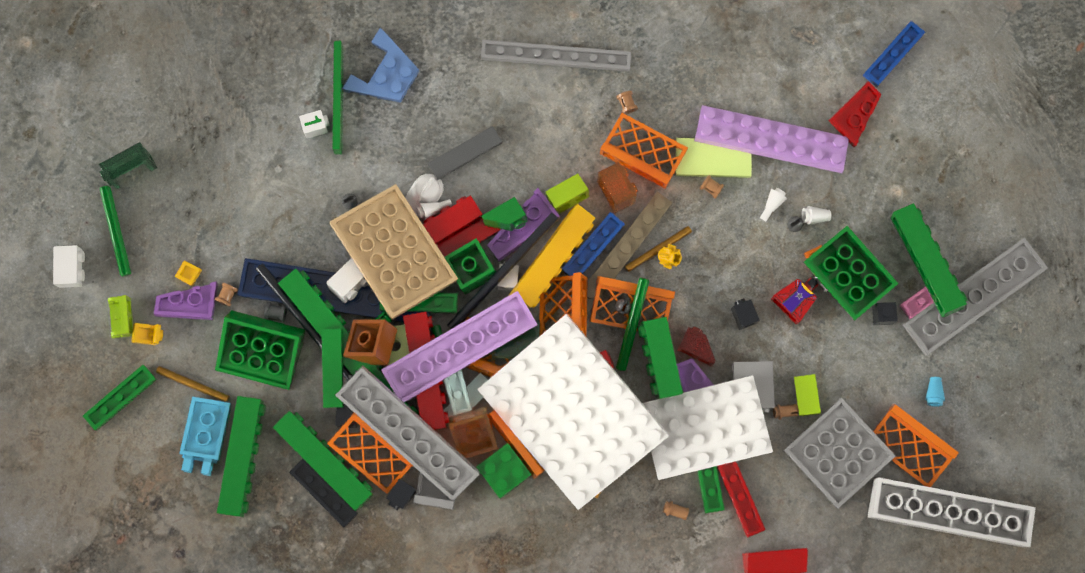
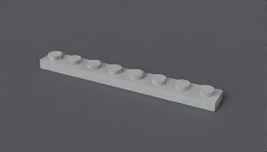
[481,40,631,72]

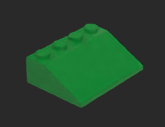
[803,226,899,321]
[215,310,305,390]

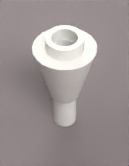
[760,188,787,222]
[416,199,452,221]

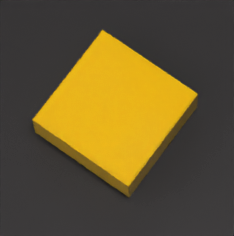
[175,260,202,287]

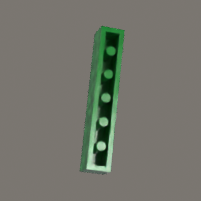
[890,203,967,318]
[217,396,266,517]
[272,411,374,511]

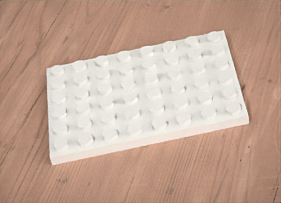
[477,314,669,510]

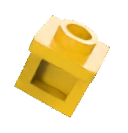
[131,323,163,346]

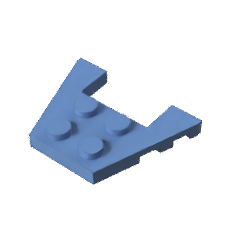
[343,28,419,102]

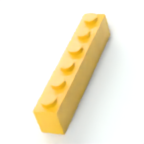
[508,204,595,309]

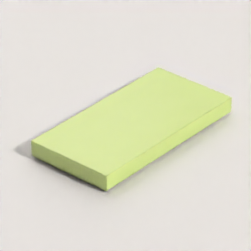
[676,138,752,178]

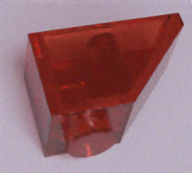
[677,326,715,367]

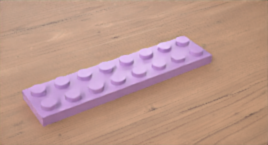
[694,105,849,173]
[382,291,538,402]

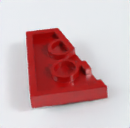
[828,81,881,147]

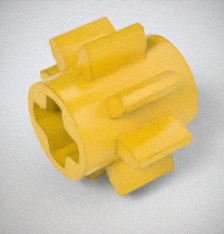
[658,244,682,269]

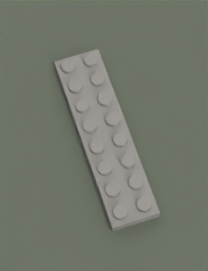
[902,237,1048,356]
[335,366,480,501]

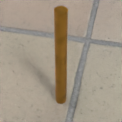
[625,226,692,272]
[156,366,230,402]

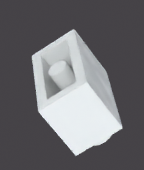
[53,245,85,288]
[327,258,368,303]

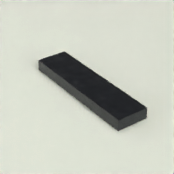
[289,459,358,528]

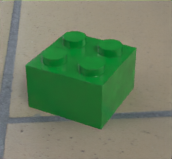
[444,238,496,295]
[476,443,531,499]

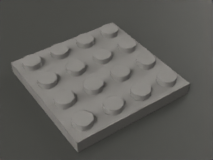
[784,398,895,509]

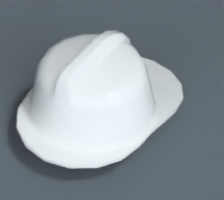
[406,174,444,216]

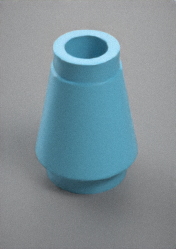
[925,377,945,407]

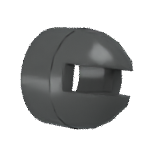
[342,193,358,209]
[787,216,803,232]
[615,299,631,314]

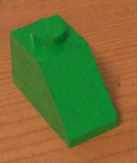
[482,197,528,231]

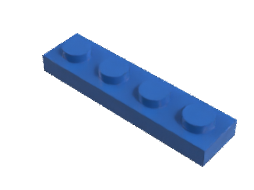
[863,21,925,87]
[562,212,625,276]

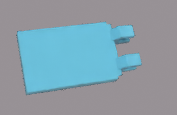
[179,397,232,476]

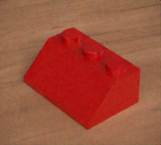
[742,548,808,573]

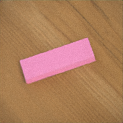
[899,287,934,319]

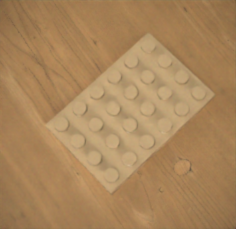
[330,184,458,320]

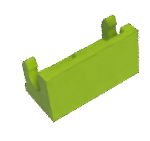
[545,173,590,214]
[108,295,133,339]
[794,374,821,416]

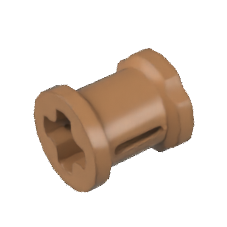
[616,91,638,114]
[700,175,725,199]
[214,283,238,307]

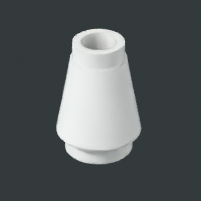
[801,206,831,225]

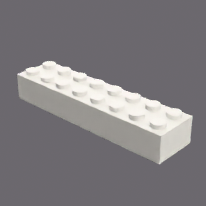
[868,478,1035,547]

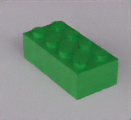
[637,317,683,399]

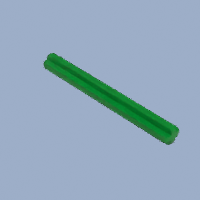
[100,186,131,277]
[616,278,649,371]

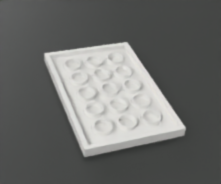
[642,375,773,480]

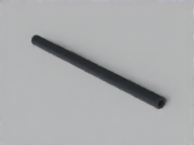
[447,213,559,329]
[256,263,353,382]

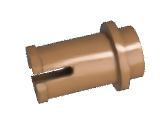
[773,404,799,420]
[663,501,689,520]

